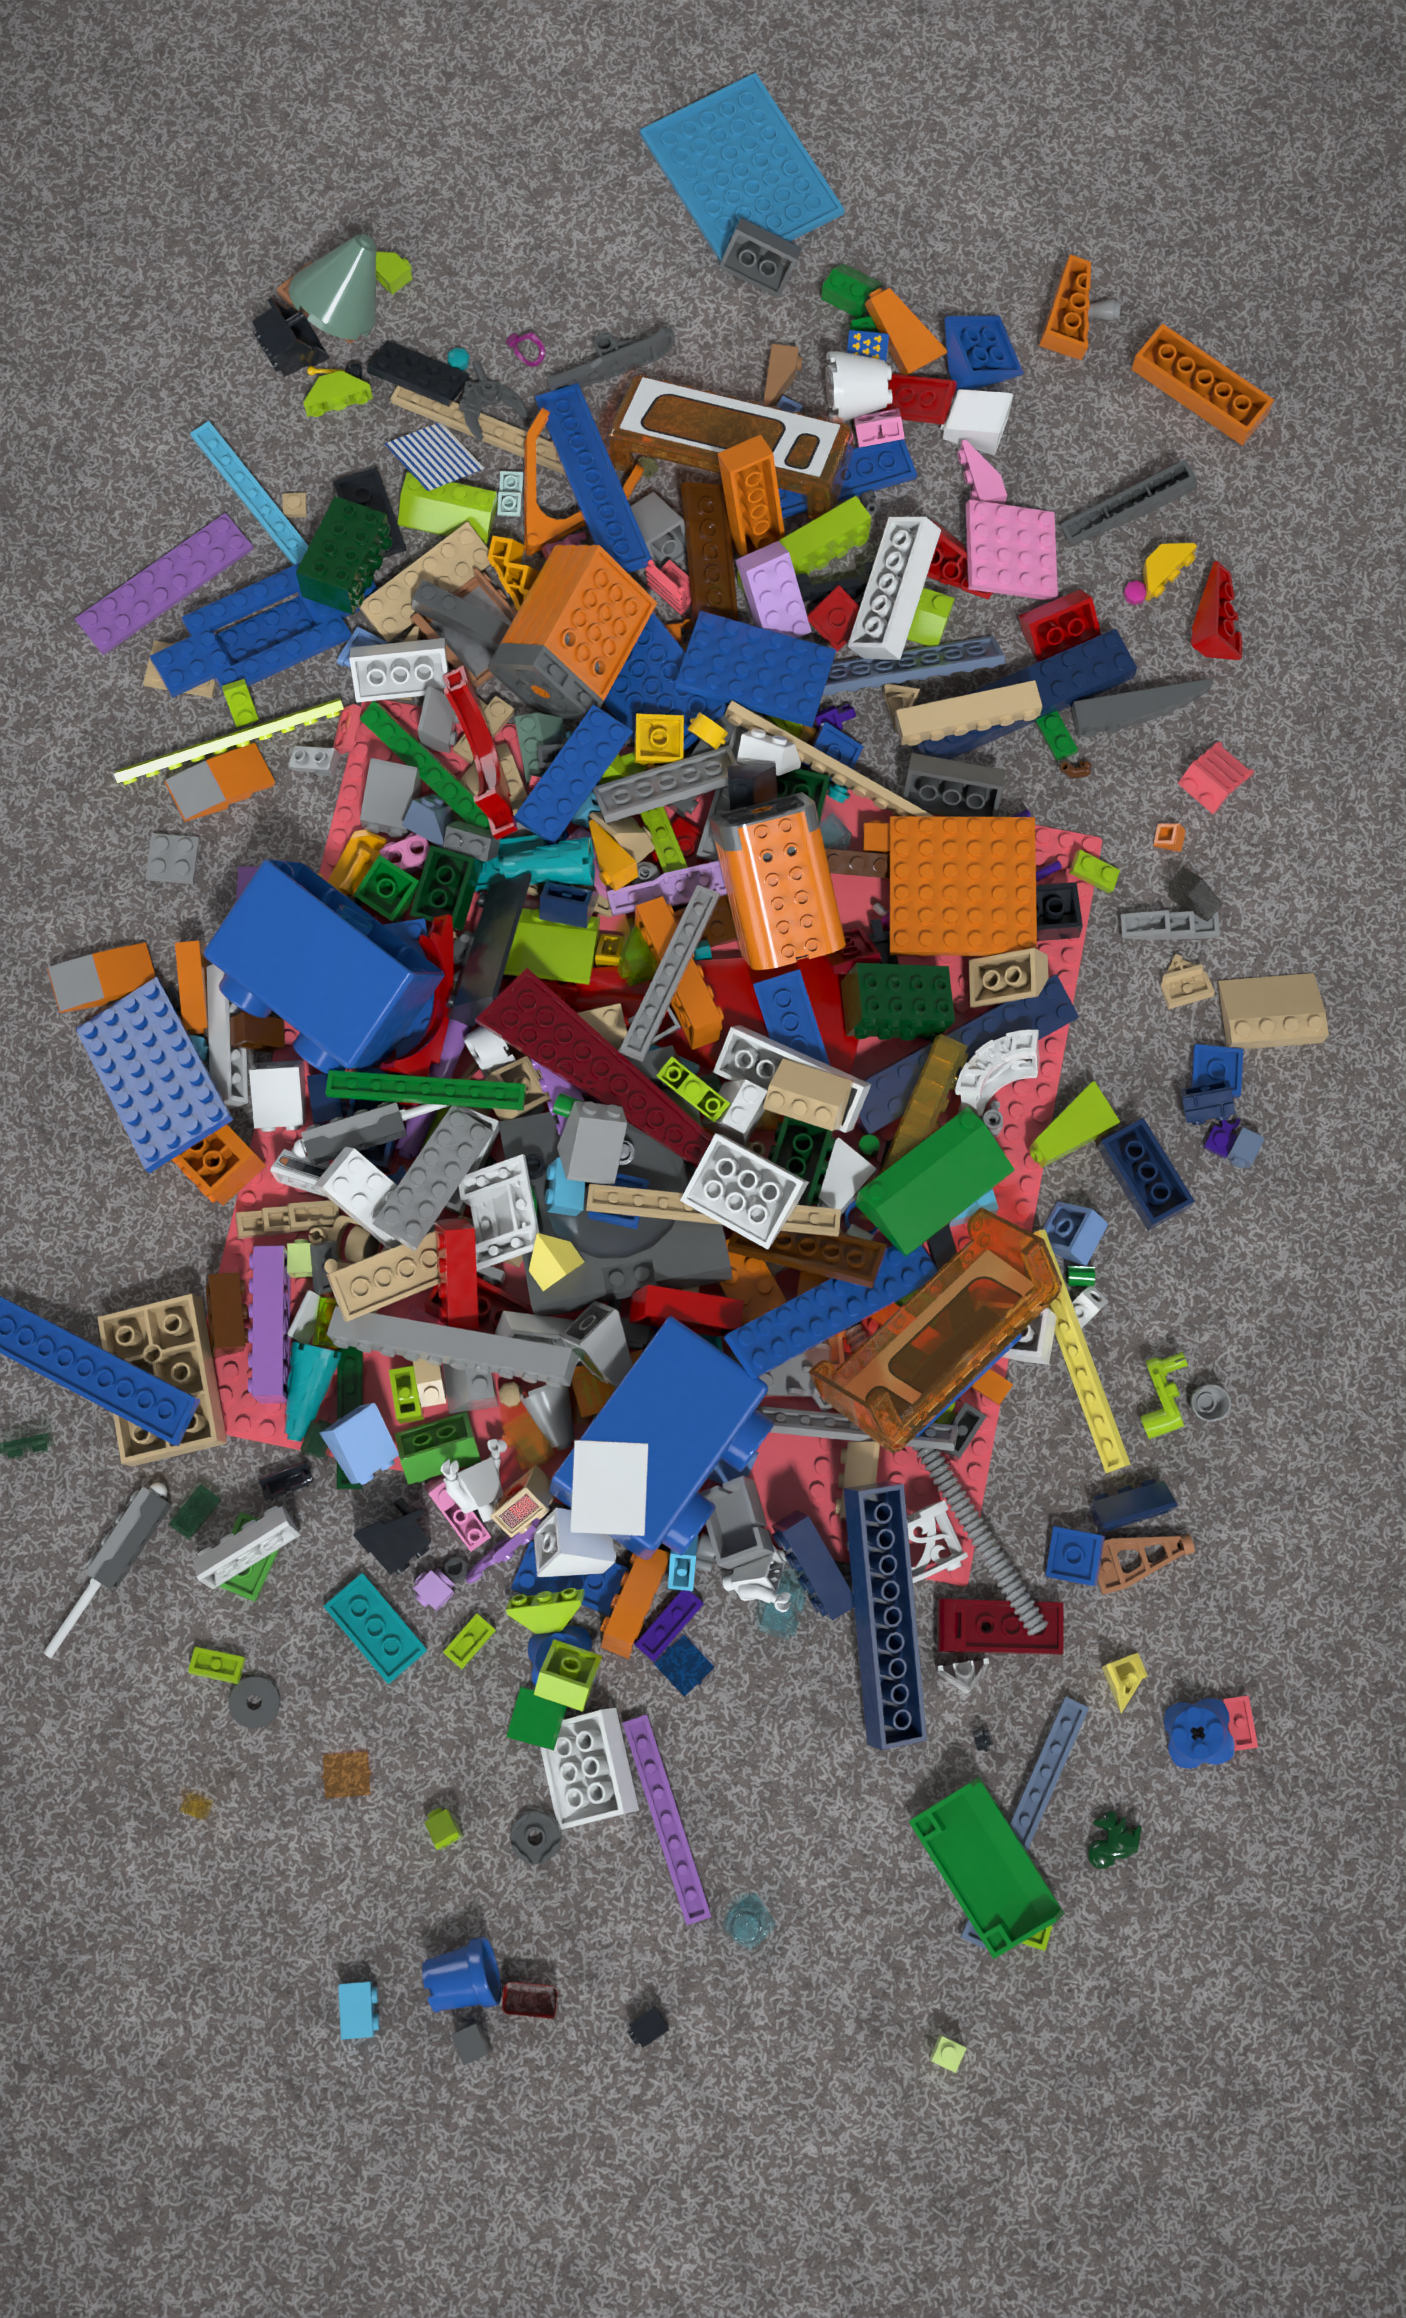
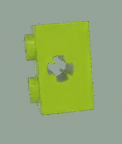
[389,1366,424,1424]

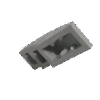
[1121,910,1220,940]

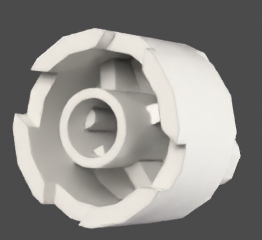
[463,1026,516,1078]

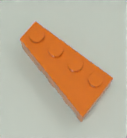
[1039,254,1091,360]
[600,1549,670,1659]

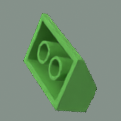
[395,1411,481,1485]

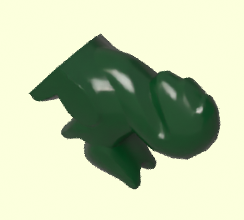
[1087,1811,1142,1869]

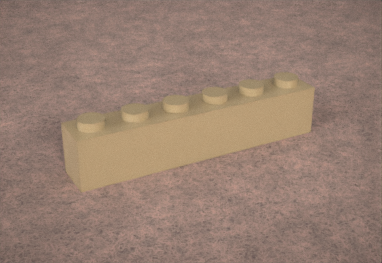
[895,681,1042,746]

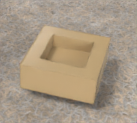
[282,493,307,518]

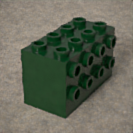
[296,496,393,615]
[841,963,955,1041]
[768,1116,836,1206]

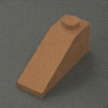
[763,344,803,409]

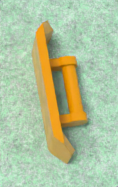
[328,829,387,896]

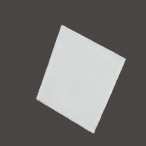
[571,1440,648,1536]

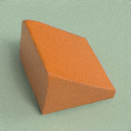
[1153,823,1185,851]

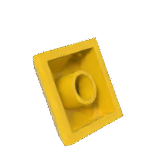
[634,714,684,766]

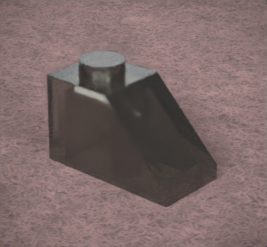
[1169,867,1222,922]

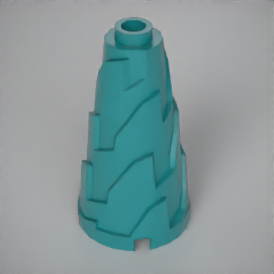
[499,837,595,886]
[284,1341,342,1442]

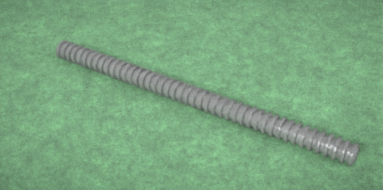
[843,1324,1048,1635]

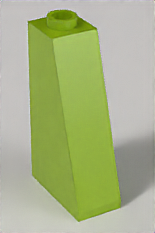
[1029,1081,1120,1168]

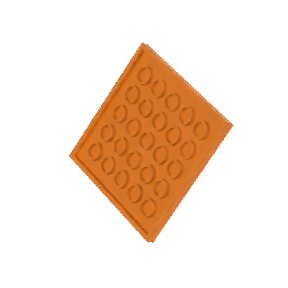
[890,816,1037,956]

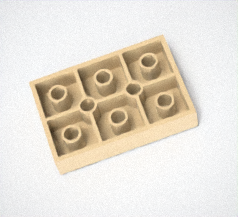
[97,1294,227,1467]

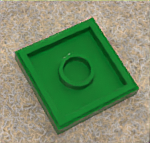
[506,1687,567,1751]

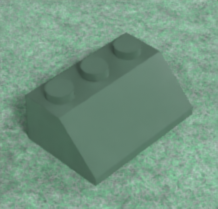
[514,713,566,788]

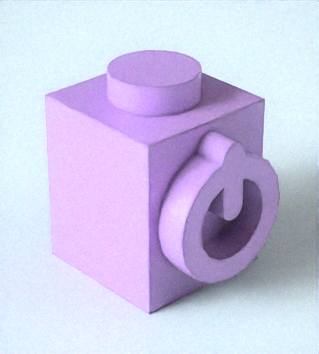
[413,1568,455,1611]

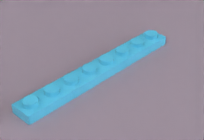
[190,421,309,566]

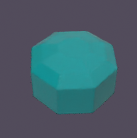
[447,347,470,371]

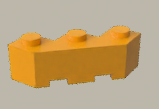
[487,536,540,611]

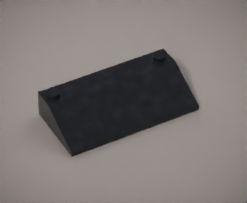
[445,873,532,1027]

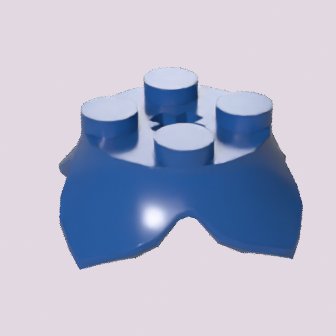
[527,1626,596,1687]
[1164,1698,1235,1769]

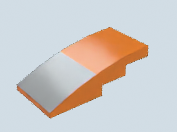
[165,743,275,822]
[47,943,156,1013]

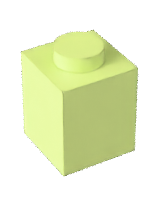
[287,1239,313,1278]
[929,2035,966,2073]

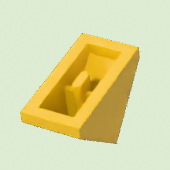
[595,934,625,968]

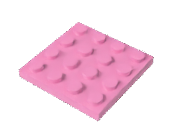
[966,499,1058,600]

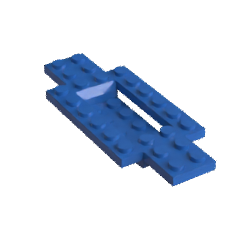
[150,563,378,698]

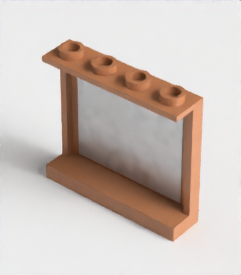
[411,568,518,690]

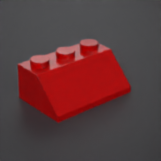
[1018,589,1101,663]

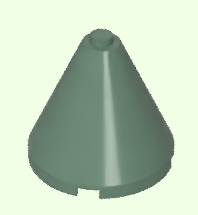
[288,234,376,340]

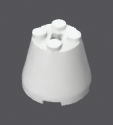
[825,351,892,423]

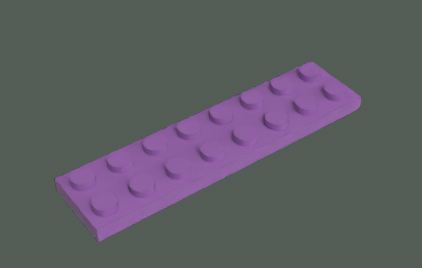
[75,513,254,655]

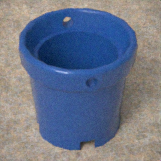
[422,1936,501,2013]

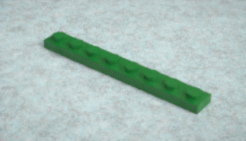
[360,701,491,830]
[325,1070,527,1111]

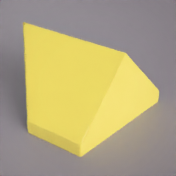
[529,1233,585,1291]
[1102,1653,1148,1713]

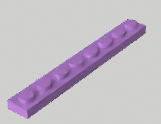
[623,1715,711,1925]

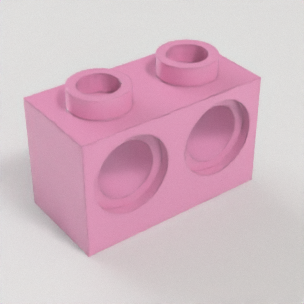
[854,408,905,448]
[379,833,430,875]

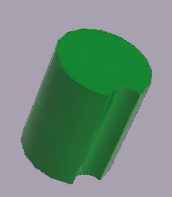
[553,1093,583,1118]
[858,1135,880,1161]
[1067,1265,1095,1287]

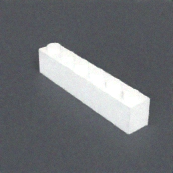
[207,964,248,1109]

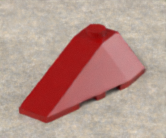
[926,519,993,599]
[1191,561,1242,660]

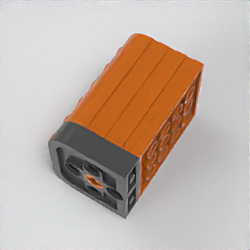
[488,545,657,720]
[709,792,846,970]

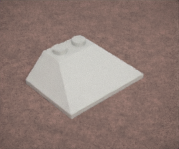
[459,1154,539,1270]

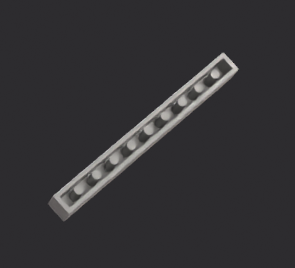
[327,1307,578,1388]

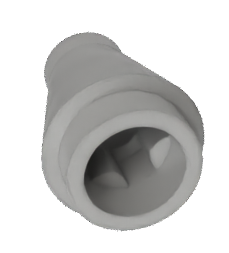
[1088,298,1121,322]

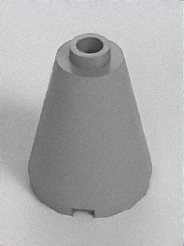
[519,1385,575,1451]

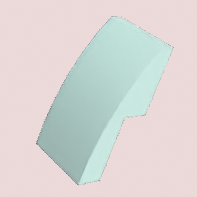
[497,471,524,517]

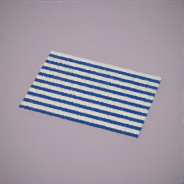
[385,423,485,491]

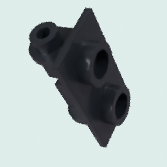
[258,1461,314,1501]

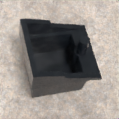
[252,298,329,377]
[353,1497,431,1575]

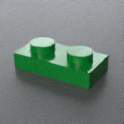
[1035,711,1078,762]

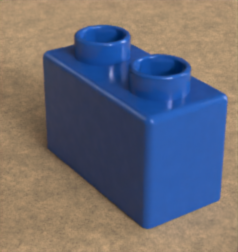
[204,859,445,1074]
[549,1316,774,1560]

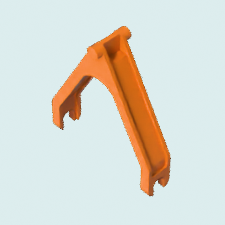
[524,407,645,556]

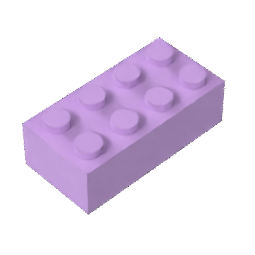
[736,541,811,638]

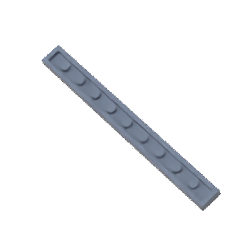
[960,1697,1089,1949]

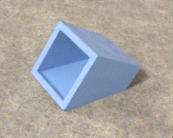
[320,1403,399,1485]

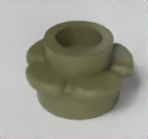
[638,456,659,478]

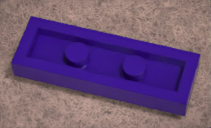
[635,1590,704,1662]

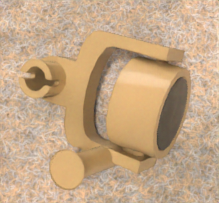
[309,1216,381,1273]

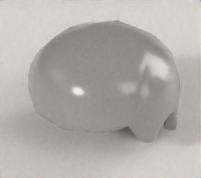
[1190,1384,1231,1422]

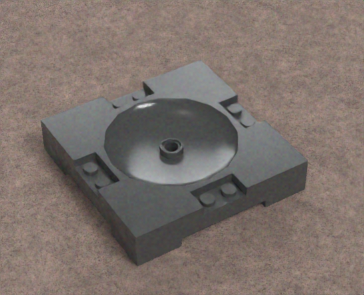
[499,1088,733,1316]

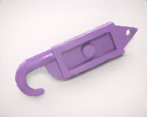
[466,1515,546,1584]

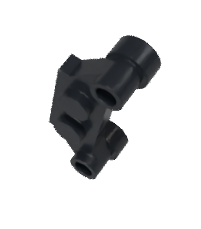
[796,562,874,603]

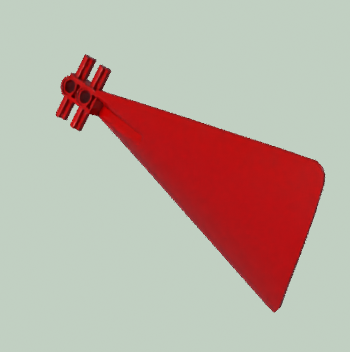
[539,956,859,1075]

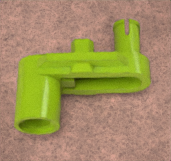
[1140,1351,1188,1440]

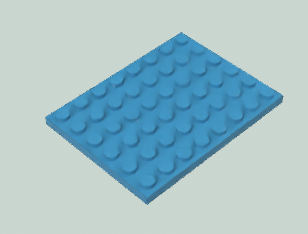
[640,72,845,273]

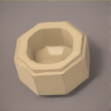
[498,1382,523,1408]

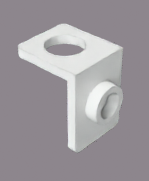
[1072,1287,1109,1329]

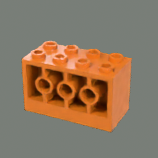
[171,1124,266,1206]

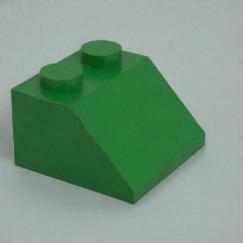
[821,263,883,318]
[353,855,420,923]

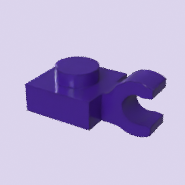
[815,703,856,731]

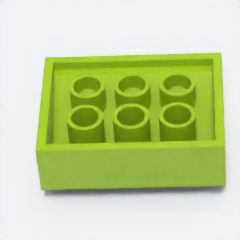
[504,908,600,984]

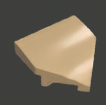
[1160,954,1215,1009]

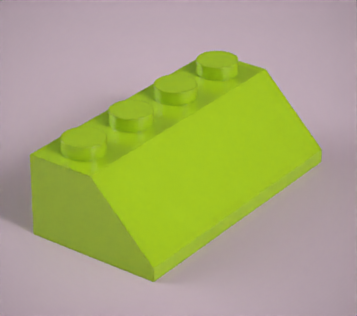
[398,472,498,545]

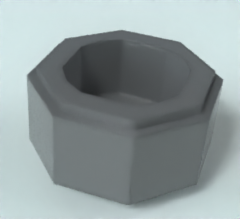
[444,1556,470,1582]

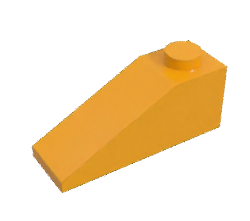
[589,820,638,892]

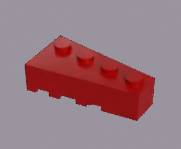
[435,1218,479,1329]

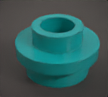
[827,783,851,803]

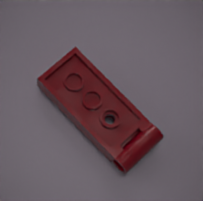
[937,1599,1064,1656]

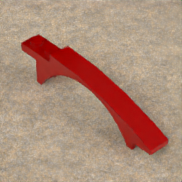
[442,666,518,840]
[380,914,454,1108]

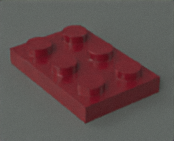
[823,925,881,975]

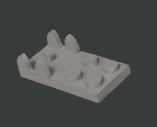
[731,1343,832,1397]

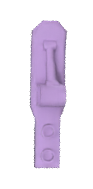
[607,861,727,916]

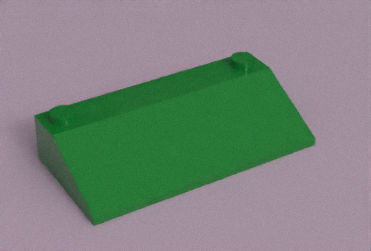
[855,1107,1015,1257]
[908,1777,1065,1959]

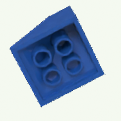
[944,316,1024,391]

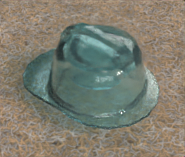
[723,1893,777,1950]

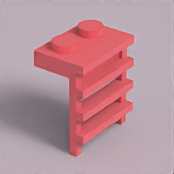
[645,559,692,615]
[1178,741,1255,814]

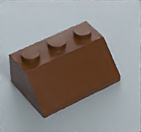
[205,1272,249,1358]

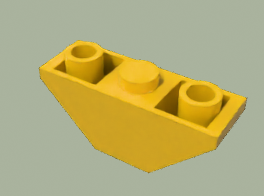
[1143,543,1197,602]

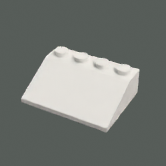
[680,1134,809,1249]
[193,1506,301,1589]
[540,1708,639,1830]

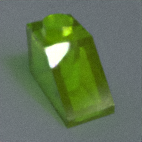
[617,927,657,986]

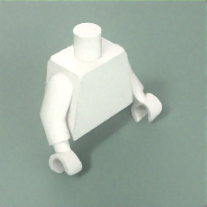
[441,1439,507,1522]
[723,1545,792,1612]

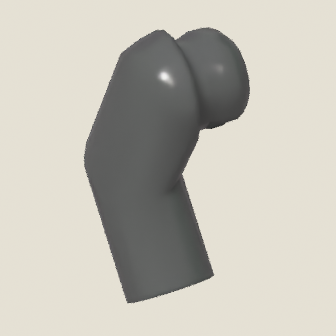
[860,490,877,514]

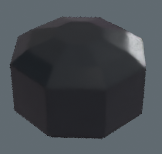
[525,1153,546,1180]

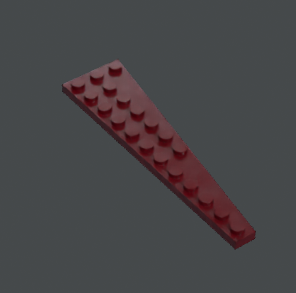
[475,968,713,1168]

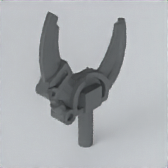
[459,362,528,441]

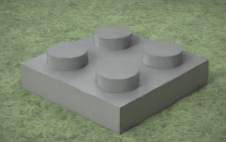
[145,833,200,884]

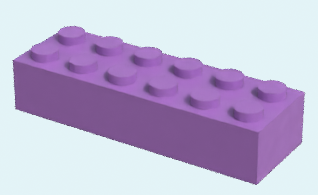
[248,1246,291,1404]

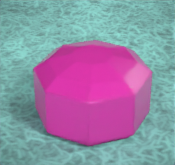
[1123,580,1146,605]

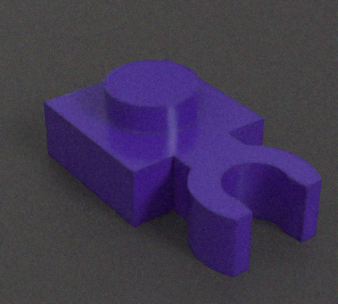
[1203,1118,1240,1158]

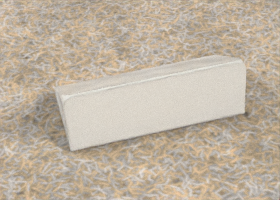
[287,1290,328,1345]

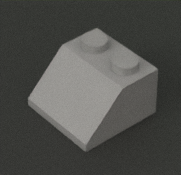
[418,686,460,753]

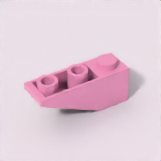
[957,440,1007,505]
[423,1475,491,1552]

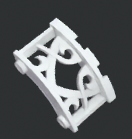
[955,1030,1040,1118]
[846,1500,968,1583]

